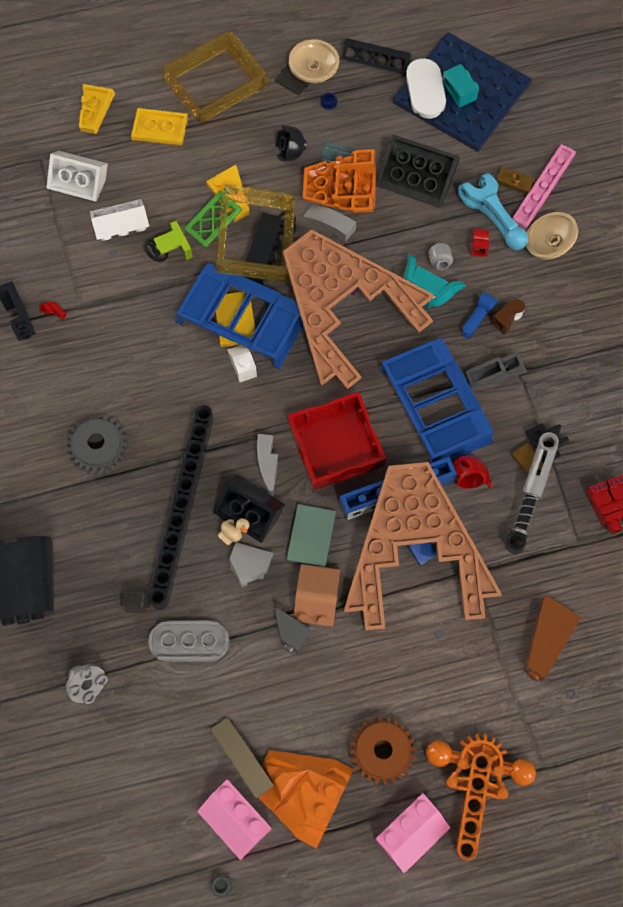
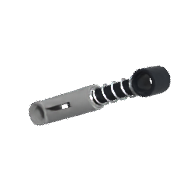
[506,432,559,555]

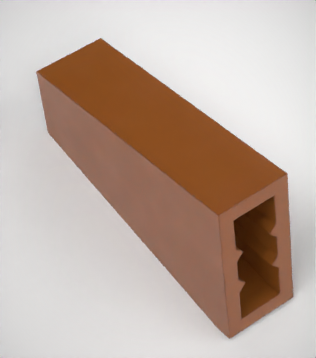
[524,595,581,682]

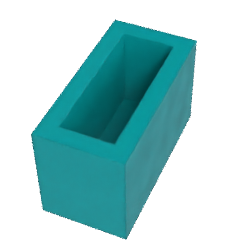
[442,64,479,107]

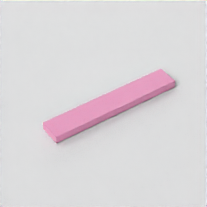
[512,144,576,230]

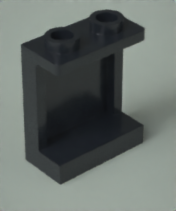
[0,281,36,341]

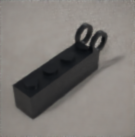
[242,210,296,286]

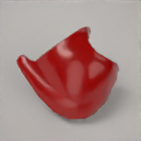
[453,455,492,489]

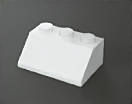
[47,151,108,202]
[90,199,149,241]

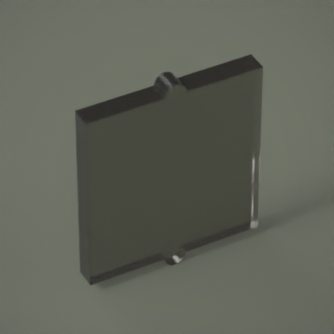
[275,64,309,96]

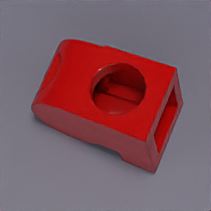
[471,228,489,257]

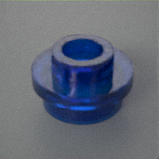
[320,93,337,110]

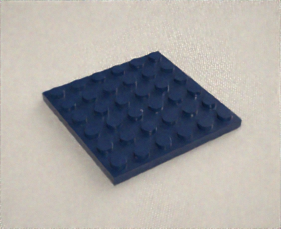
[393,32,532,152]

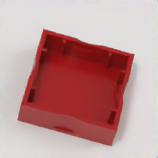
[288,392,386,491]

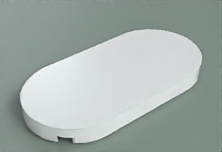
[406,59,446,118]

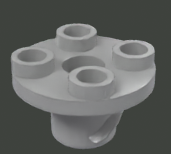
[66,664,107,704]

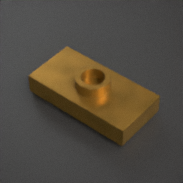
[496,166,535,195]

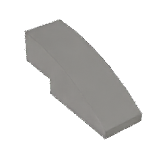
[303,204,356,242]
[257,434,278,496]

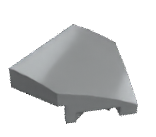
[229,542,273,587]

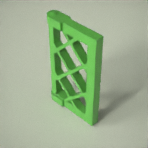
[184,190,242,248]

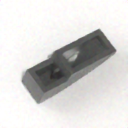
[465,351,527,389]

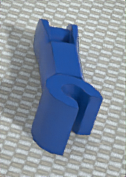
[462,291,499,338]

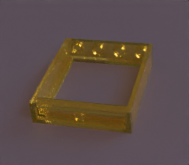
[163,30,268,124]
[215,185,296,282]

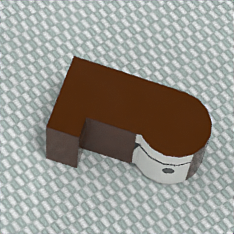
[491,299,525,335]

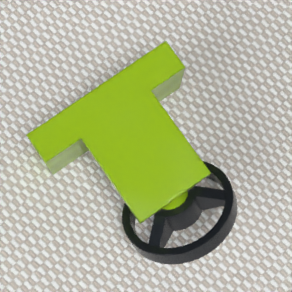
[144,221,193,262]

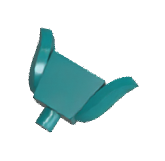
[403,254,466,309]

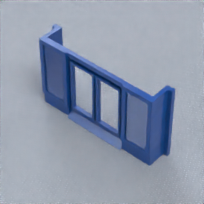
[175,263,303,369]
[379,338,494,464]

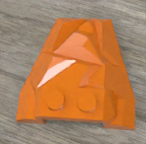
[303,149,376,213]
[259,750,354,849]

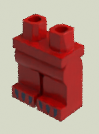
[585,475,623,535]

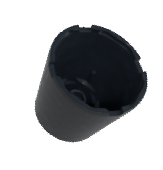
[0,536,54,626]

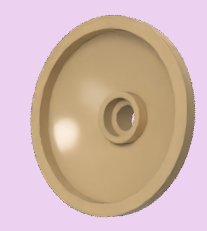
[289,39,339,83]
[526,212,578,260]

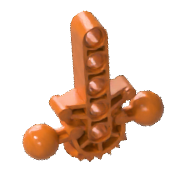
[426,734,536,860]

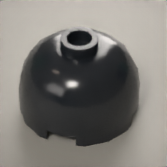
[275,125,306,162]

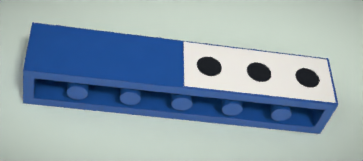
[339,457,457,520]

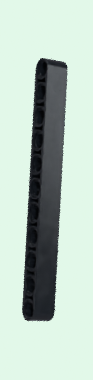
[149,405,214,610]

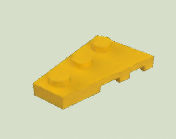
[79,84,115,134]
[207,165,250,222]

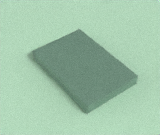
[287,504,336,567]

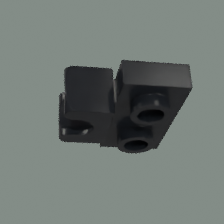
[525,423,569,464]

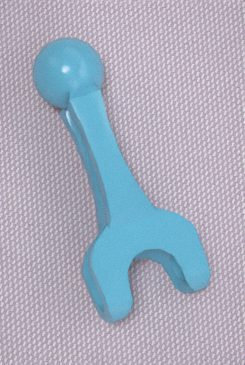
[458,173,528,250]

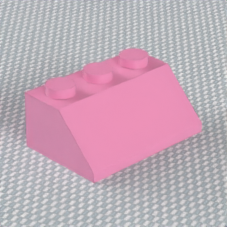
[197,779,272,860]
[374,794,450,873]

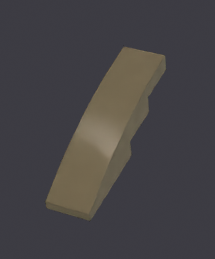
[210,717,274,799]

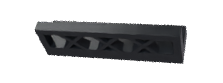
[341,38,412,74]

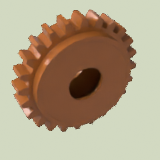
[349,716,416,786]

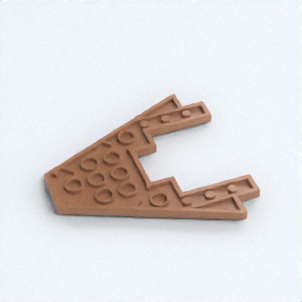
[283,229,435,390]
[344,462,502,631]

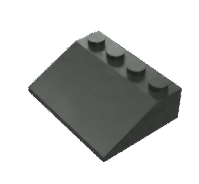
[376,134,460,207]

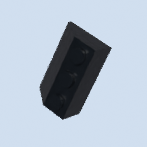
[213,474,285,543]

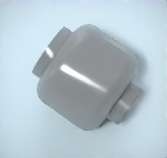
[428,243,453,270]

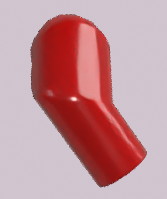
[39,302,67,320]

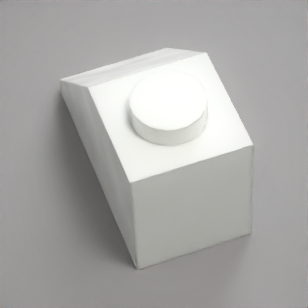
[227,345,257,383]

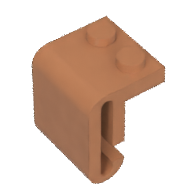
[294,564,341,627]

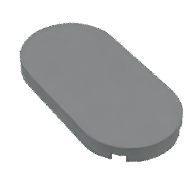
[148,620,230,662]

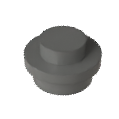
[211,875,233,898]

